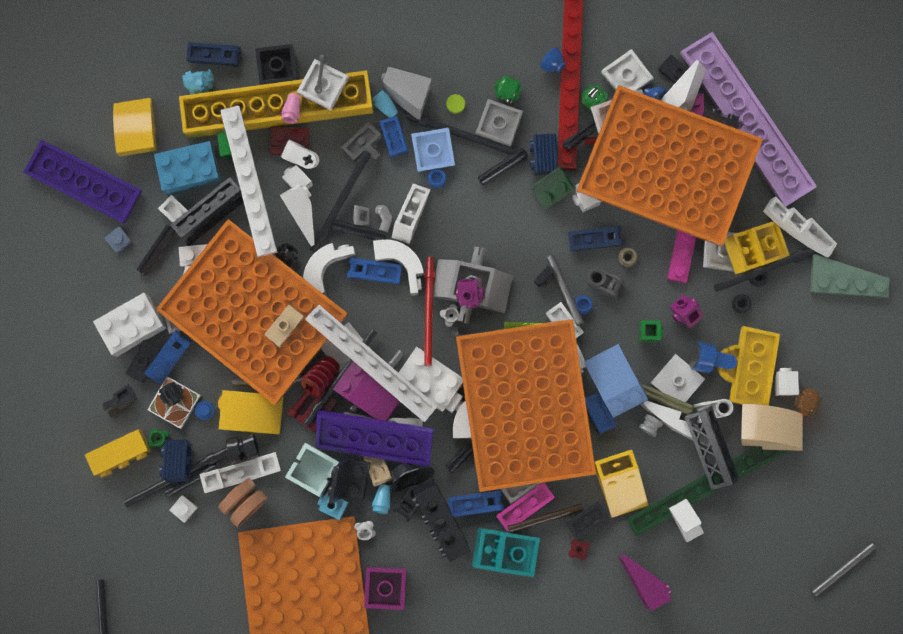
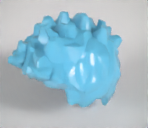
[182,69,214,94]

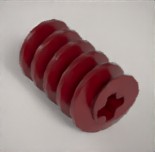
[301,356,340,397]

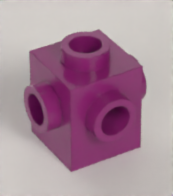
[456,278,485,308]
[670,294,704,329]

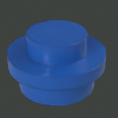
[574,295,593,315]
[195,401,215,420]

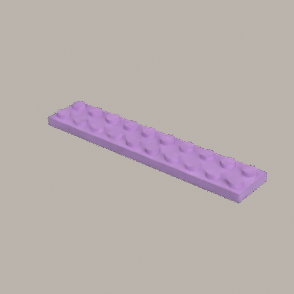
[680,32,817,207]

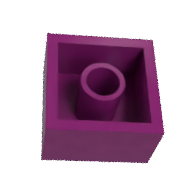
[364,566,407,610]

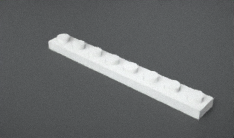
[220,106,277,257]
[305,305,437,422]

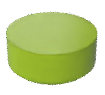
[446,94,465,114]

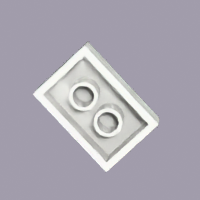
[93,293,167,357]
[399,347,463,412]

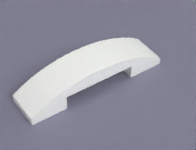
[200,452,281,493]

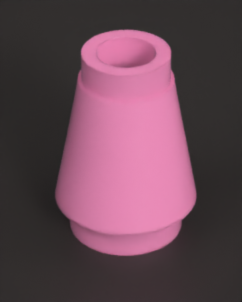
[281,93,300,124]

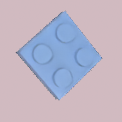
[411,128,455,172]

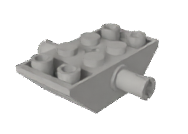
[433,247,513,324]

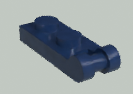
[186,42,241,67]
[568,226,623,252]

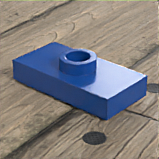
[379,116,408,158]
[585,392,617,435]

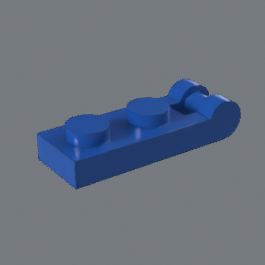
[347,258,402,285]
[144,330,192,385]
[448,490,504,517]

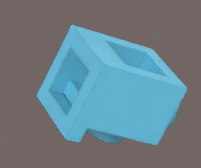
[317,492,349,520]

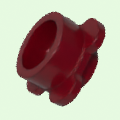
[568,539,590,561]

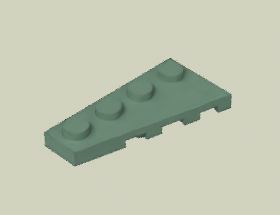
[810,254,889,298]

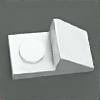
[669,499,704,542]

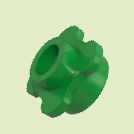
[148,428,169,449]

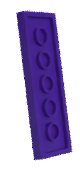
[23,140,142,224]
[315,410,434,467]

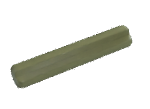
[642,384,694,415]

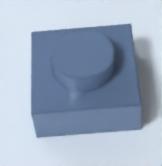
[105,226,132,254]

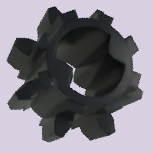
[274,243,299,267]
[159,382,184,407]

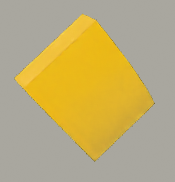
[113,98,157,157]
[724,221,790,274]
[219,390,284,435]

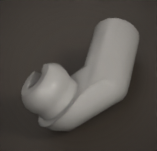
[375,205,393,233]

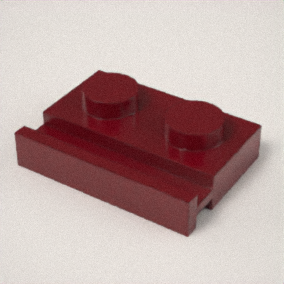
[270,127,310,156]

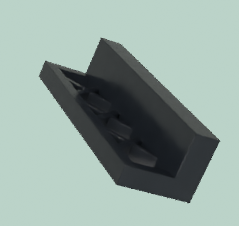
[171,177,244,246]
[684,406,739,490]

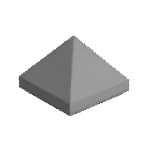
[353,205,370,227]

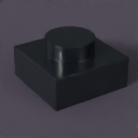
[534,265,554,287]

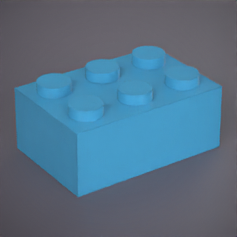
[154,141,222,195]

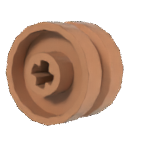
[218,478,268,528]

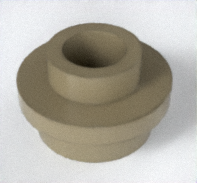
[618,248,638,267]

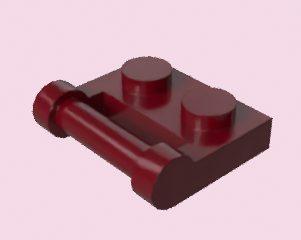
[287,391,338,433]

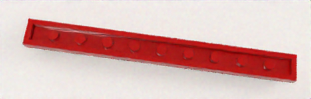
[557,0,583,170]

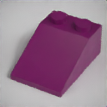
[333,361,400,421]
[617,553,672,611]

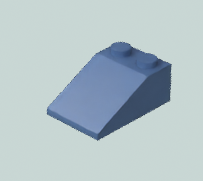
[584,344,648,418]

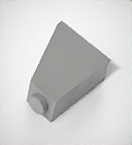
[380,67,432,119]

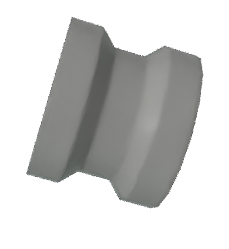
[639,414,663,437]

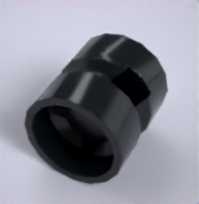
[226,433,260,464]

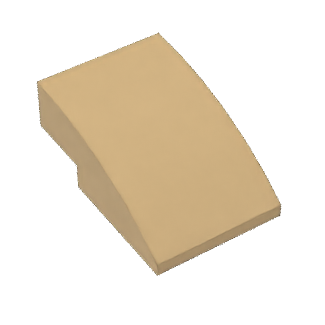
[741,404,803,451]

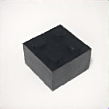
[255,43,299,85]

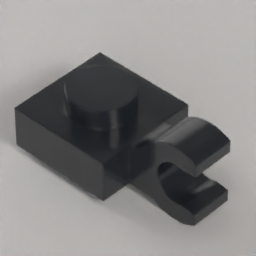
[102,384,137,417]

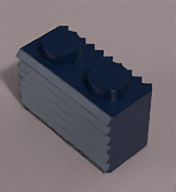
[529,134,558,175]
[159,439,193,483]

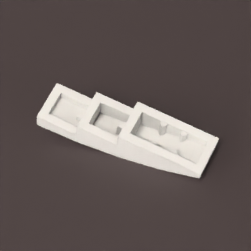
[763,197,837,257]
[641,401,709,446]

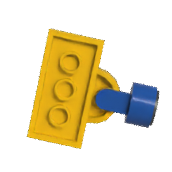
[689,326,780,406]

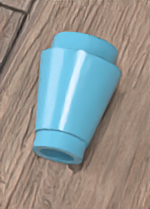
[372,90,398,118]
[371,484,391,514]

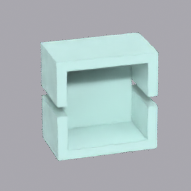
[285,443,340,497]

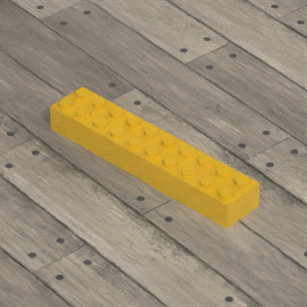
[179,70,373,139]

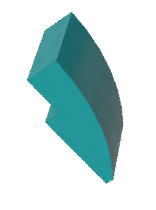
[472,528,540,577]

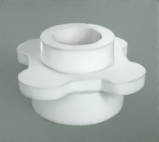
[440,304,459,327]
[354,521,376,540]

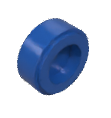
[428,168,446,188]

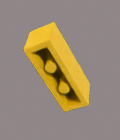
[85,429,152,478]

